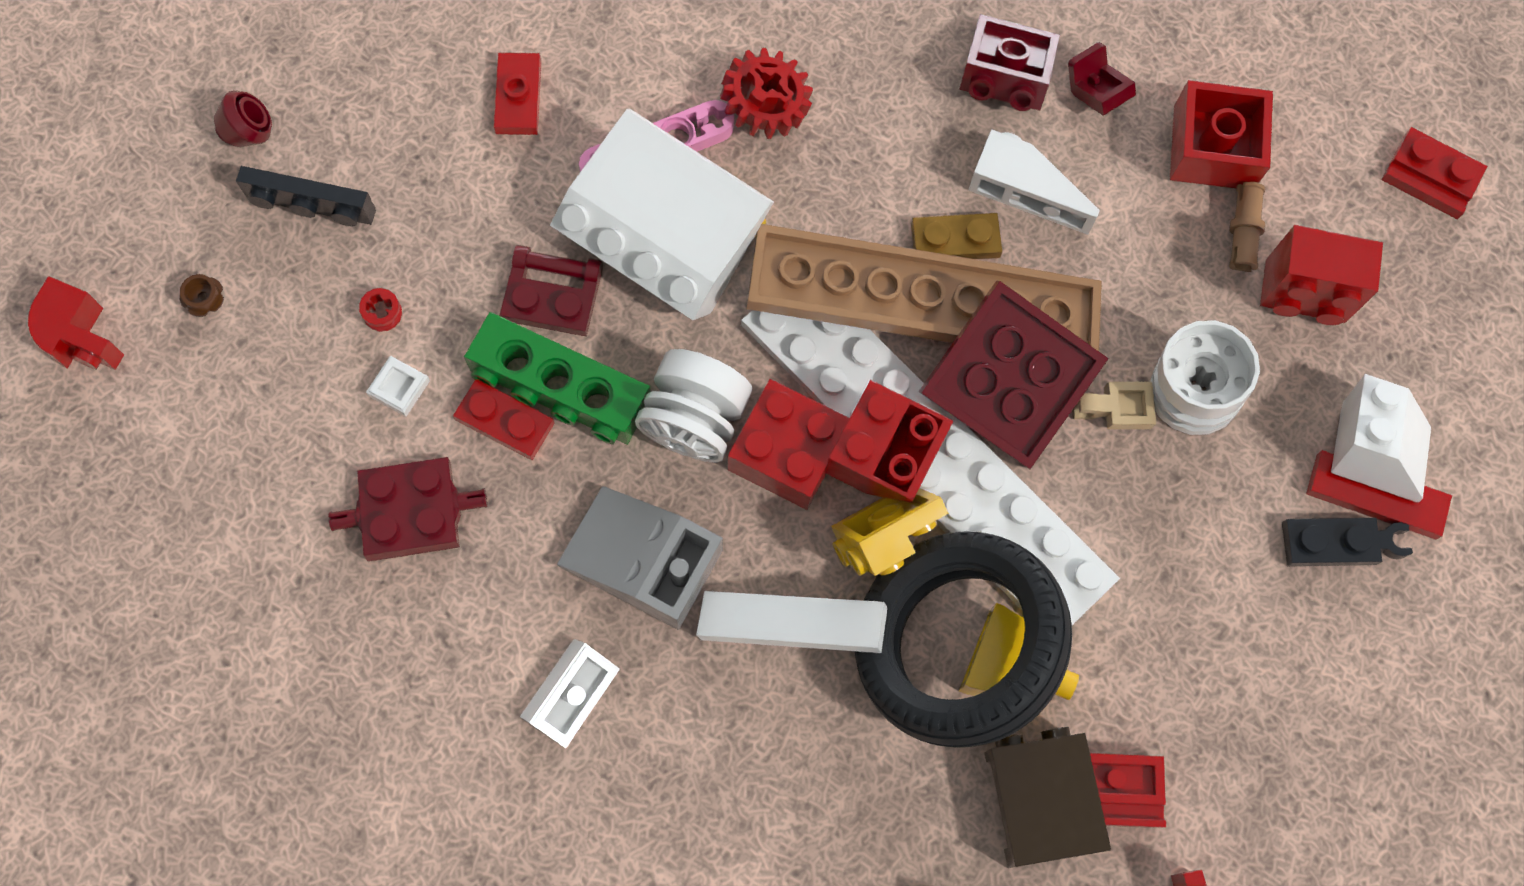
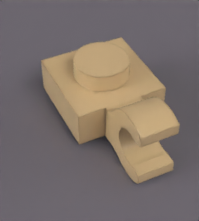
[1072,382,1156,429]

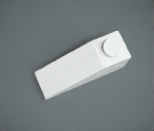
[968,129,1100,235]

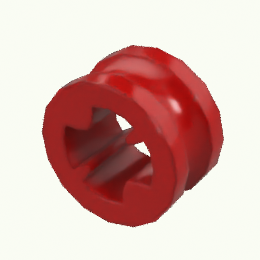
[359,288,402,332]

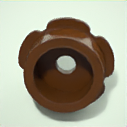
[179,274,224,317]

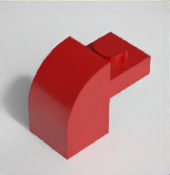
[28,276,124,370]

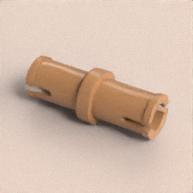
[1229,182,1265,272]

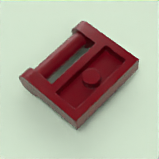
[499,245,603,337]

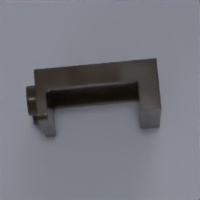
[984,727,1111,868]

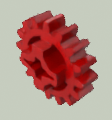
[720,48,813,139]

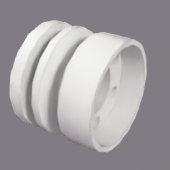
[1150,320,1260,435]
[635,349,752,463]

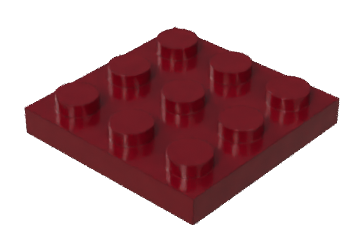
[918,281,1109,469]

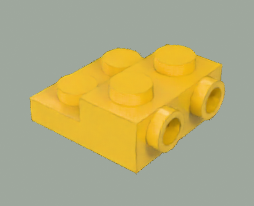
[831,488,949,576]

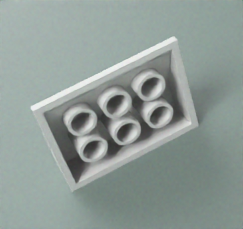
[550,109,774,320]

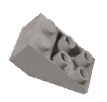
[557,486,723,630]

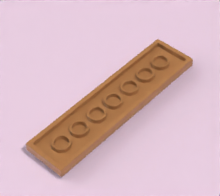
[746,224,1102,351]

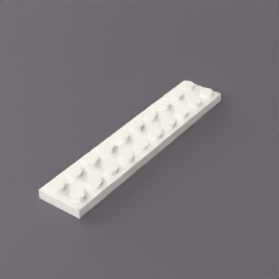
[741,310,1120,625]

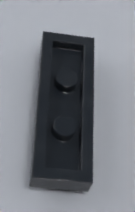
[236,166,376,227]

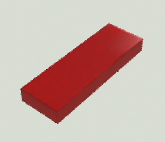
[1306,450,1453,540]

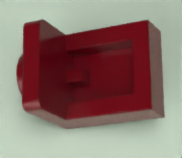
[1068,42,1136,116]

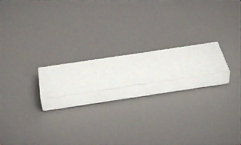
[696,591,888,653]

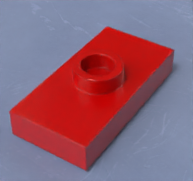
[494,53,542,135]

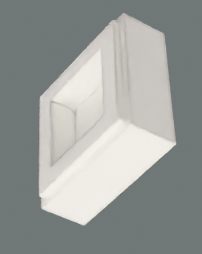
[366,356,430,417]

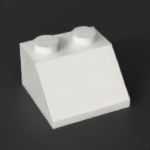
[1331,374,1431,503]

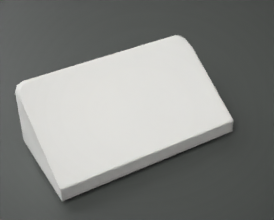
[520,639,619,748]

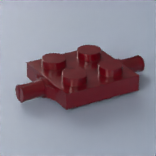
[328,457,488,562]

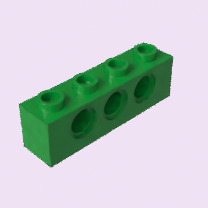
[464,312,651,445]

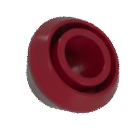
[214,90,272,148]

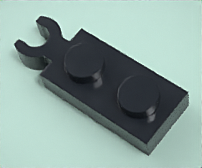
[1282,518,1413,567]

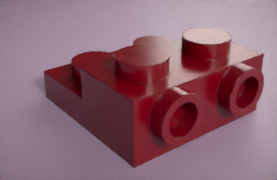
[959,14,1060,111]

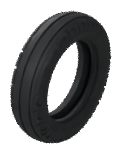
[855,531,1072,748]

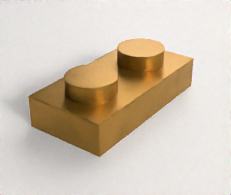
[911,213,1002,259]

